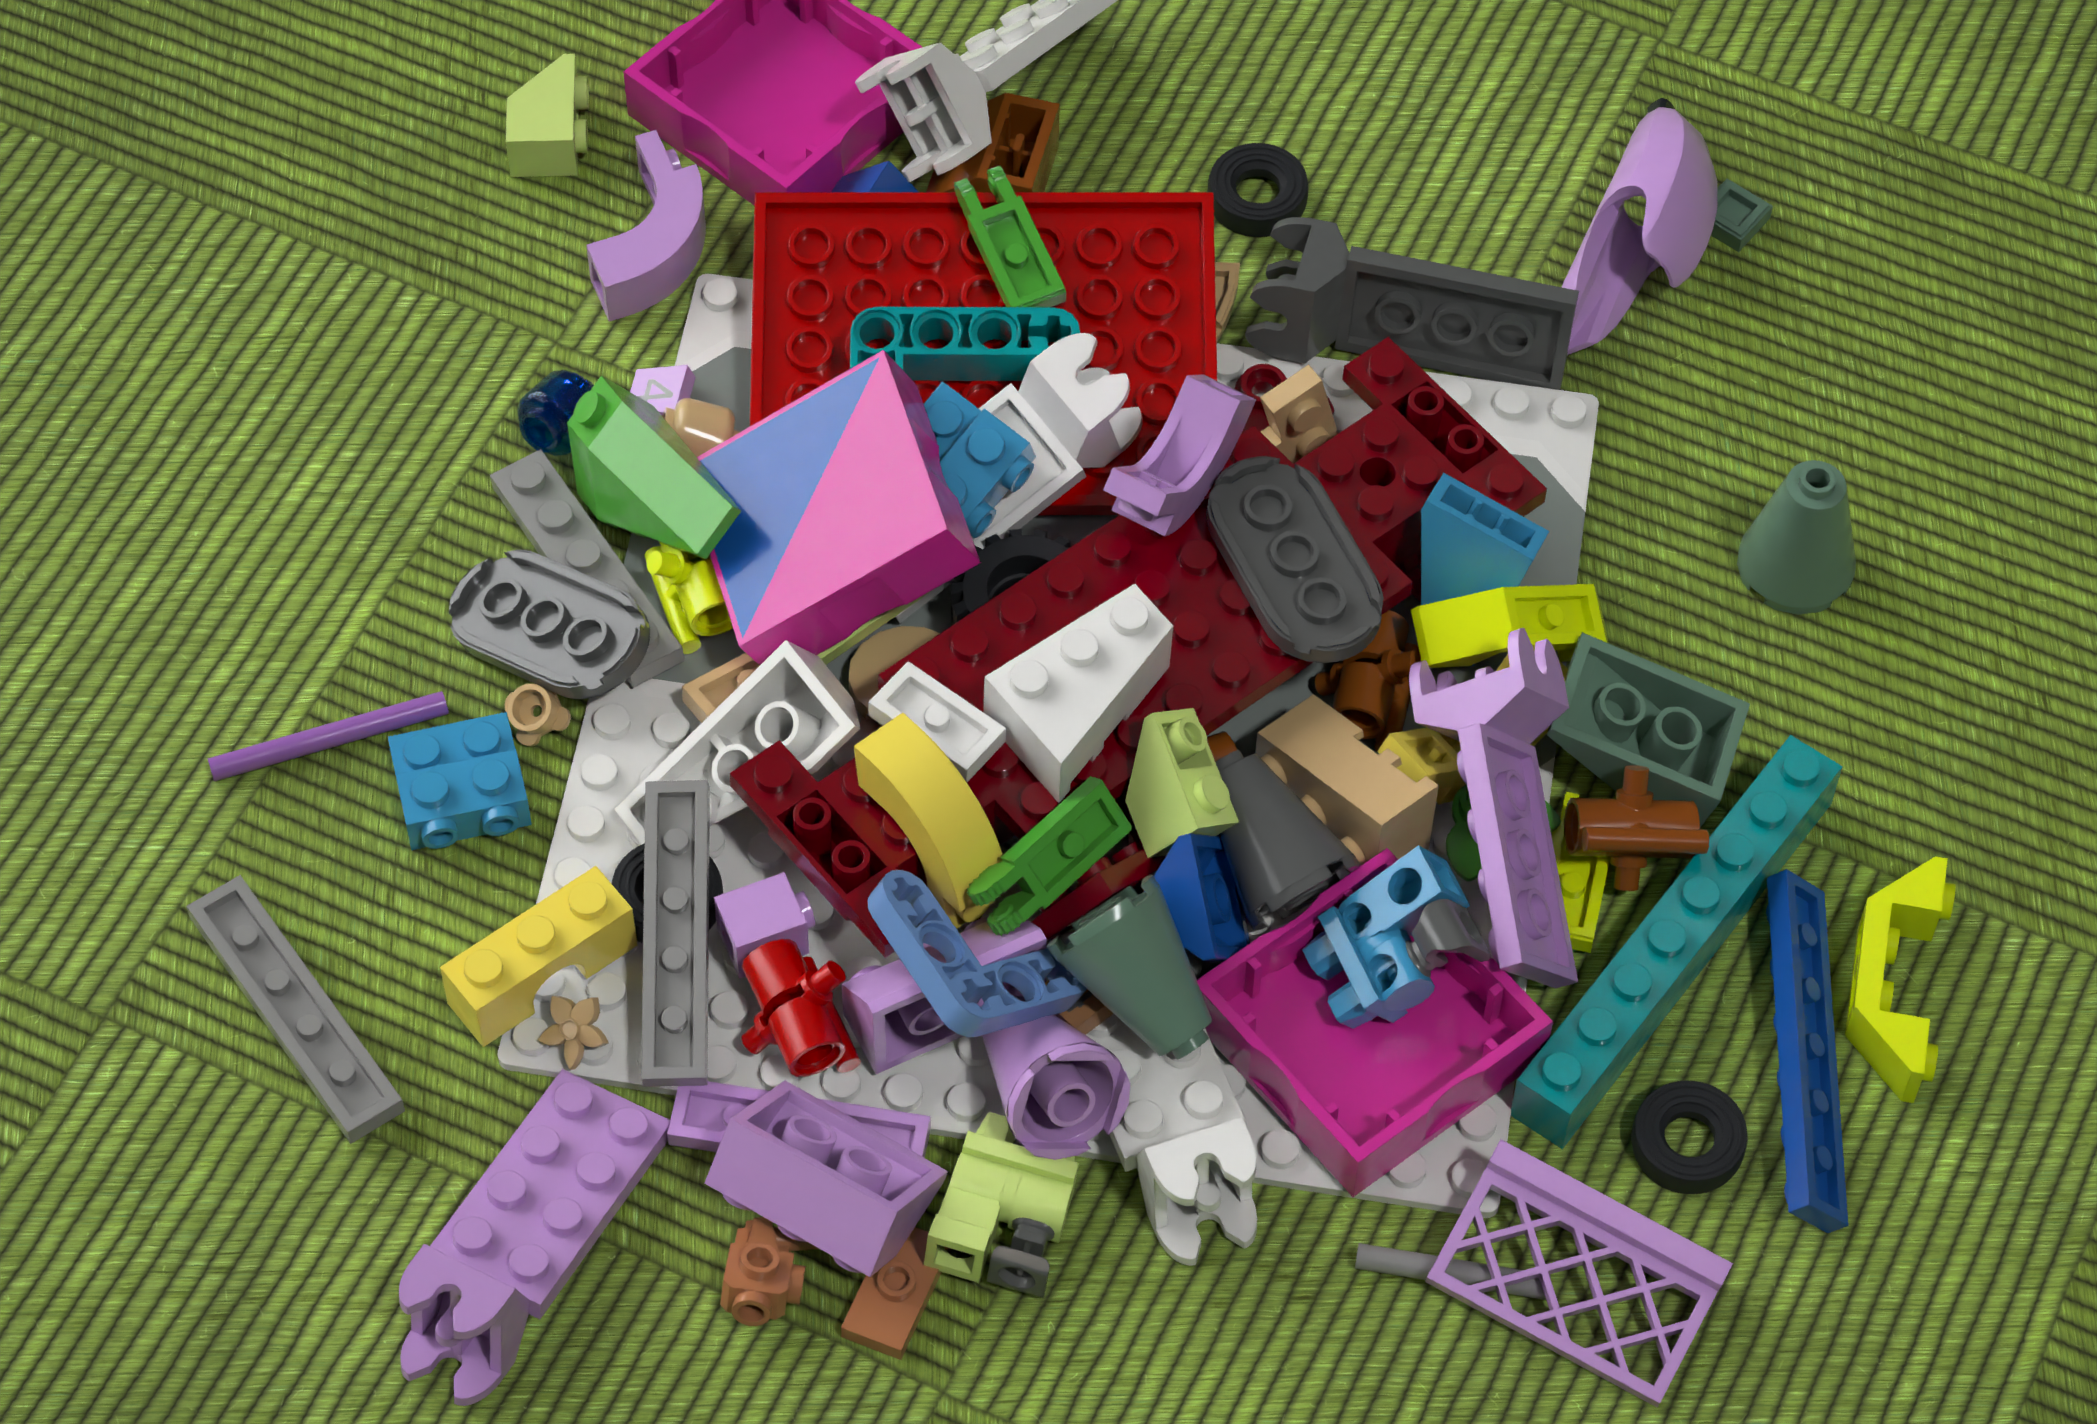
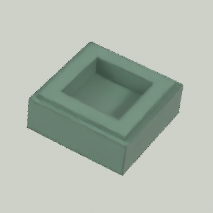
[1711,179,1773,252]

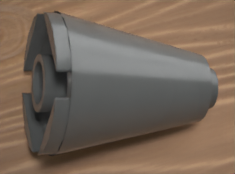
[1216,750,1361,931]

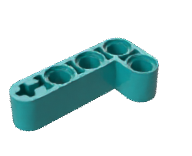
[850,307,1080,381]

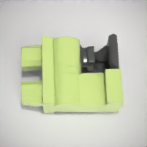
[924,1112,1079,1298]

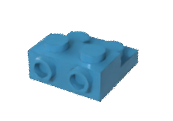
[924,381,1036,538]
[388,712,532,850]

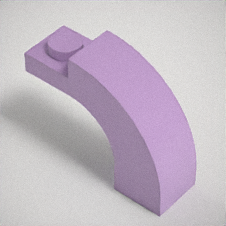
[586,130,706,322]
[1103,375,1256,536]

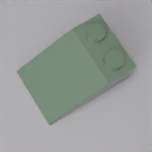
[1547,632,1750,827]

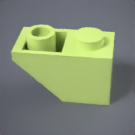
[506,54,589,177]
[1125,708,1239,858]

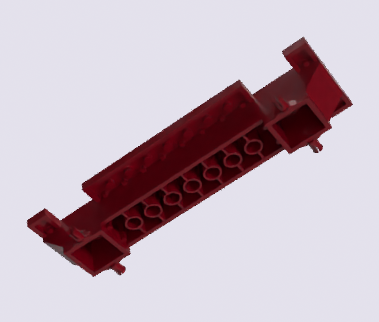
[729,337,1547,958]

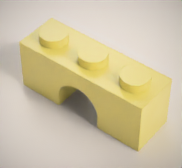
[440,866,638,1047]

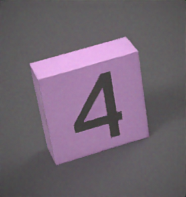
[630,365,696,415]

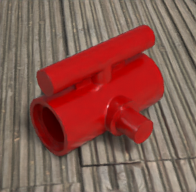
[741,939,861,1077]

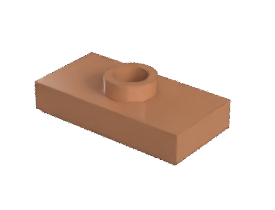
[841,1227,952,1360]

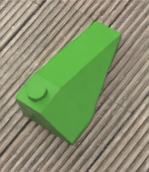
[567,376,741,559]

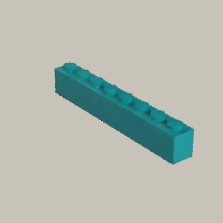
[1511,735,1843,1149]

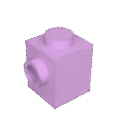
[714,872,815,979]

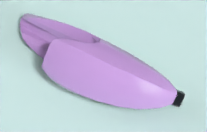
[1562,98,1717,355]

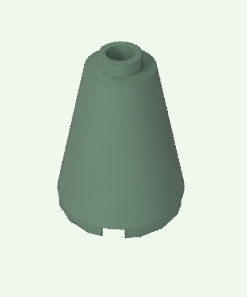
[1737,460,1856,615]
[1046,875,1212,1060]

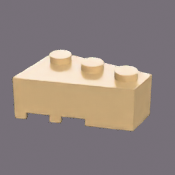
[1255,694,1439,873]

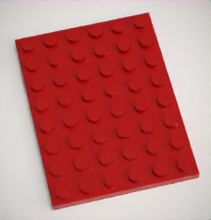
[750,192,1217,515]

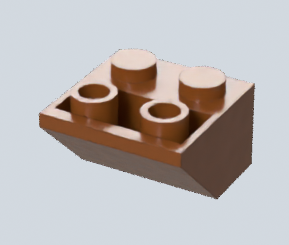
[926,93,1060,192]

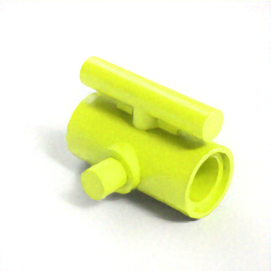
[644,541,733,654]

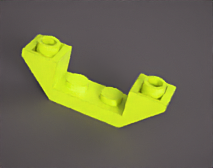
[1411,584,1609,668]
[1845,856,1956,1103]

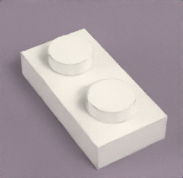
[868,661,1006,782]

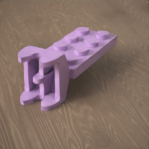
[1409,628,1578,988]
[399,1069,670,1406]

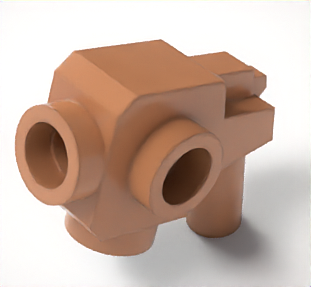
[720,1217,819,1326]

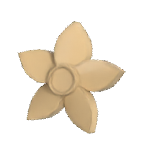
[538,995,609,1070]

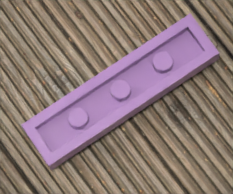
[667,1081,931,1158]

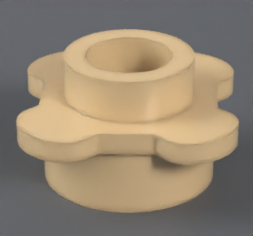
[504,684,571,747]

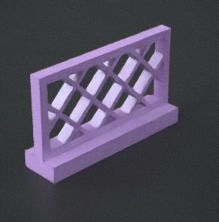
[1425,1139,1733,1407]

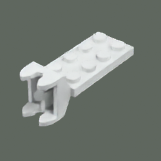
[855,0,1118,182]
[895,333,1143,623]
[1046,977,1257,1266]

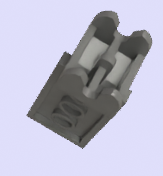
[1245,217,1579,390]

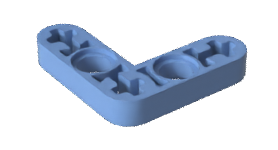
[867,870,1087,1037]

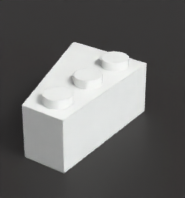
[983,584,1173,803]

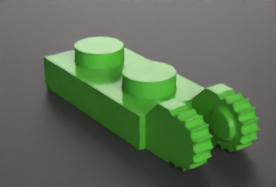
[954,166,1066,307]
[967,776,1132,936]

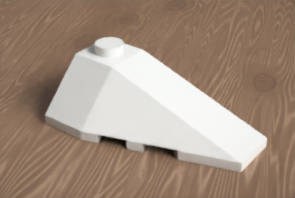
[614,640,861,845]

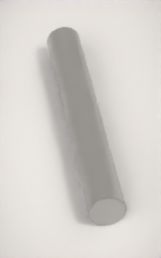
[1355,1243,1551,1300]

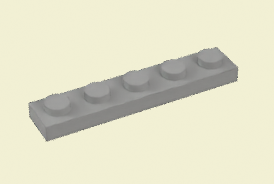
[490,449,685,688]
[641,780,710,1087]
[186,875,405,1144]

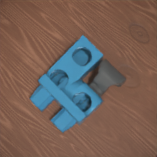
[1302,845,1491,1029]

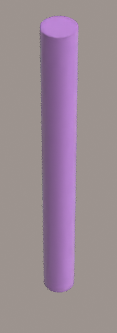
[207,691,449,782]

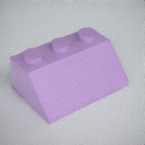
[842,917,1047,1074]
[704,1080,948,1277]

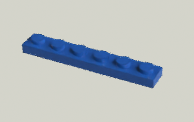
[1766,869,1849,1233]

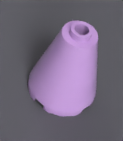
[982,996,1130,1160]

